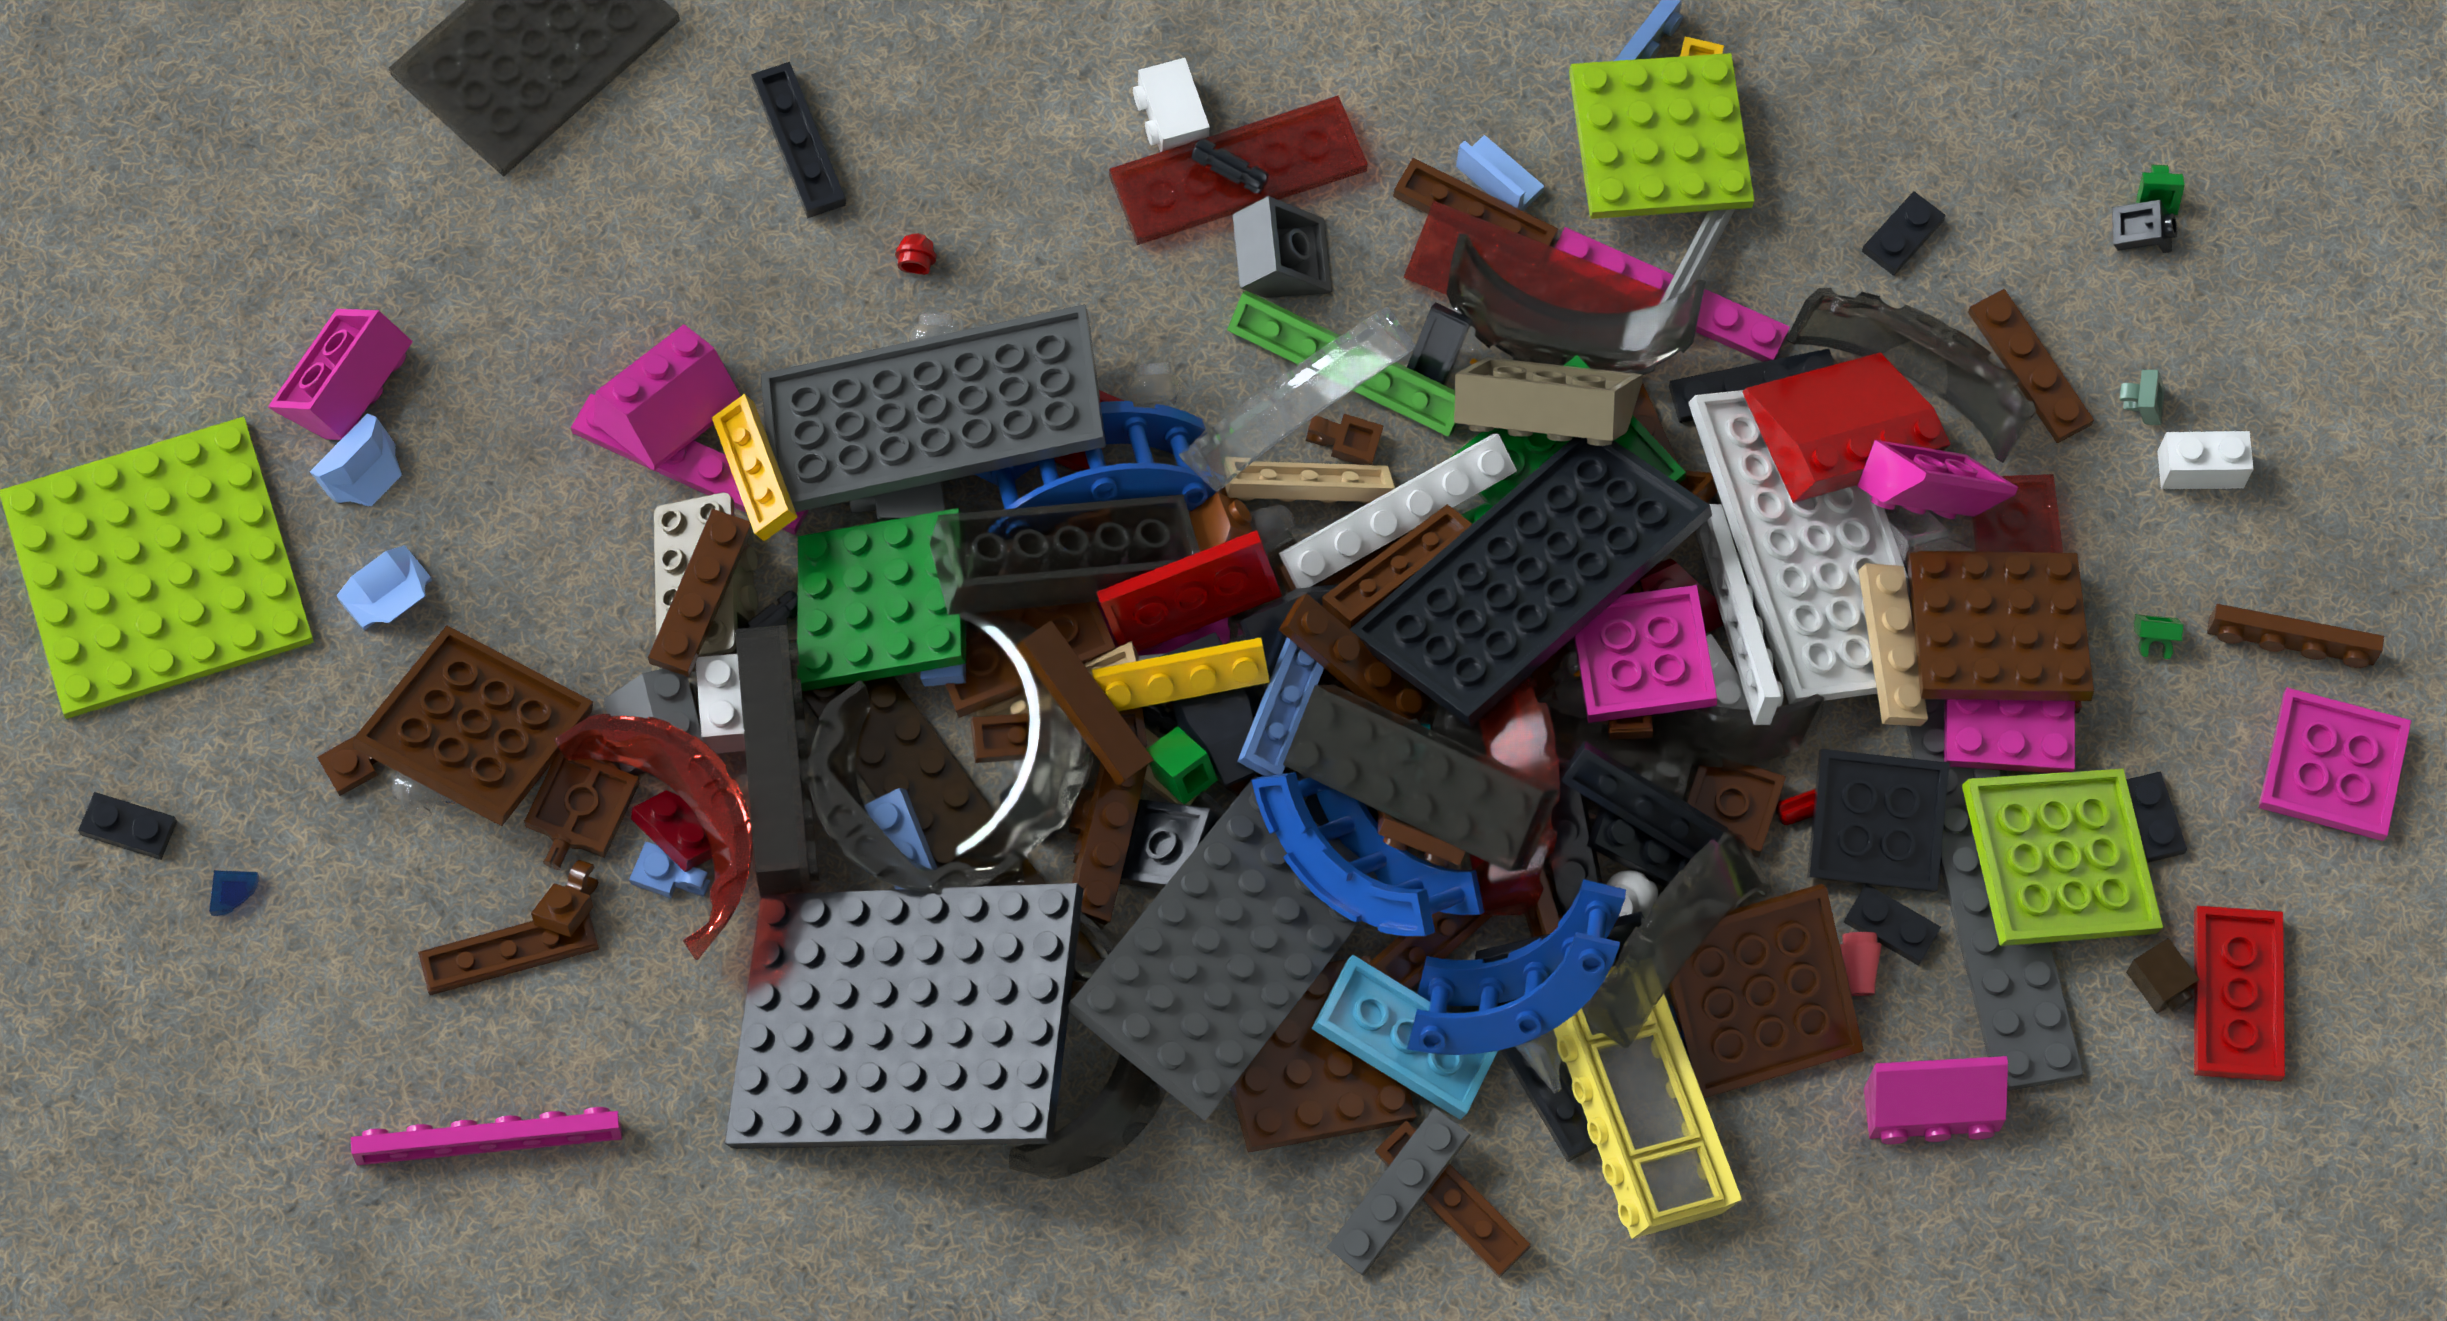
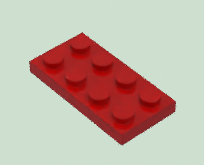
[1096,530,1282,652]
[2194,905,2285,1082]

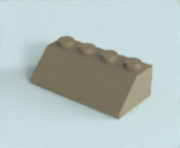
[1454,357,1643,446]

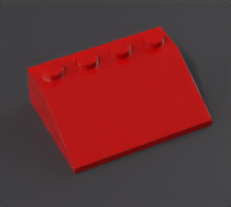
[1742,352,1951,503]

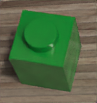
[1146,726,1218,805]

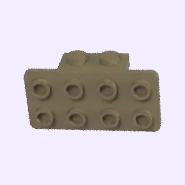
[654,492,758,657]

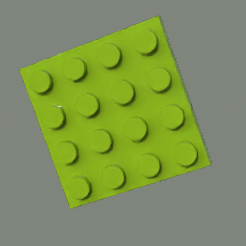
[1569,53,1754,219]
[1962,768,2163,946]

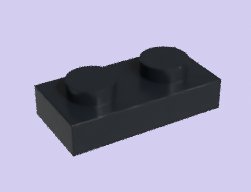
[1862,191,1946,276]
[2126,771,2187,863]
[78,792,177,860]
[1843,884,1941,966]

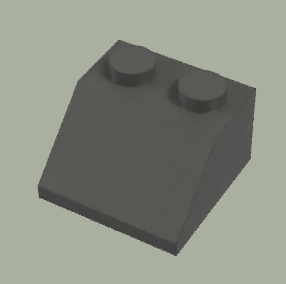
[1233,196,1332,298]
[604,669,706,776]

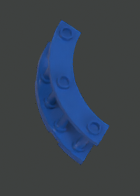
[975,401,1223,546]
[1251,755,1484,936]
[1407,879,1626,1055]

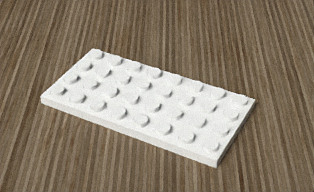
[1688,390,1914,705]

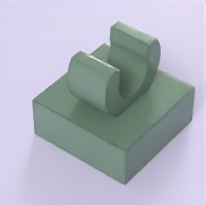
[2120,370,2165,425]

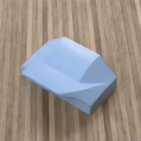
[310,413,402,506]
[337,545,432,630]

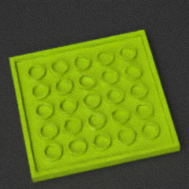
[0,416,315,719]

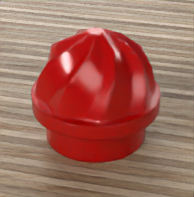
[895,233,937,275]

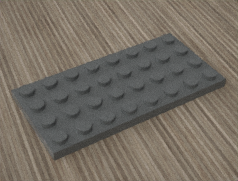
[760,304,1107,512]
[1068,775,1379,1121]

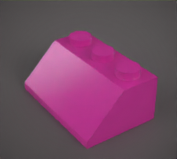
[268,309,413,440]
[593,324,741,471]
[1857,440,2018,519]
[1864,1056,2008,1144]

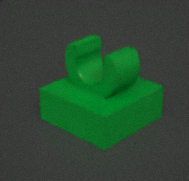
[2136,164,2185,215]
[2134,614,2184,659]

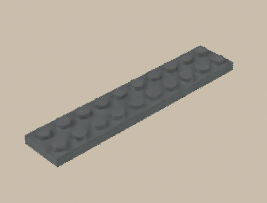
[1906,699,2083,1091]

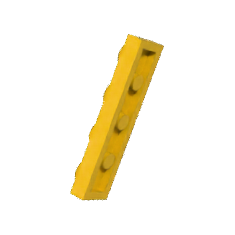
[712,394,798,541]
[1092,637,1270,711]

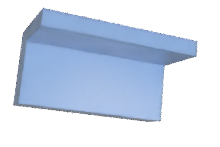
[1456,135,1544,211]

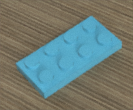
[1312,955,1498,1120]

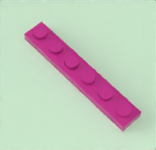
[1547,227,1790,362]
[571,393,809,535]
[351,1107,622,1165]

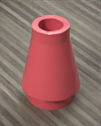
[1840,932,1882,996]

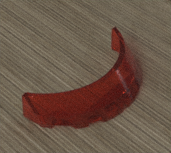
[1478,675,1560,915]
[554,714,752,960]

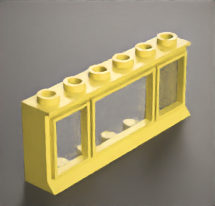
[1553,957,1742,1239]

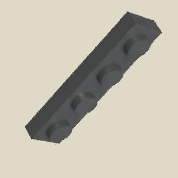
[1327,1107,1471,1276]

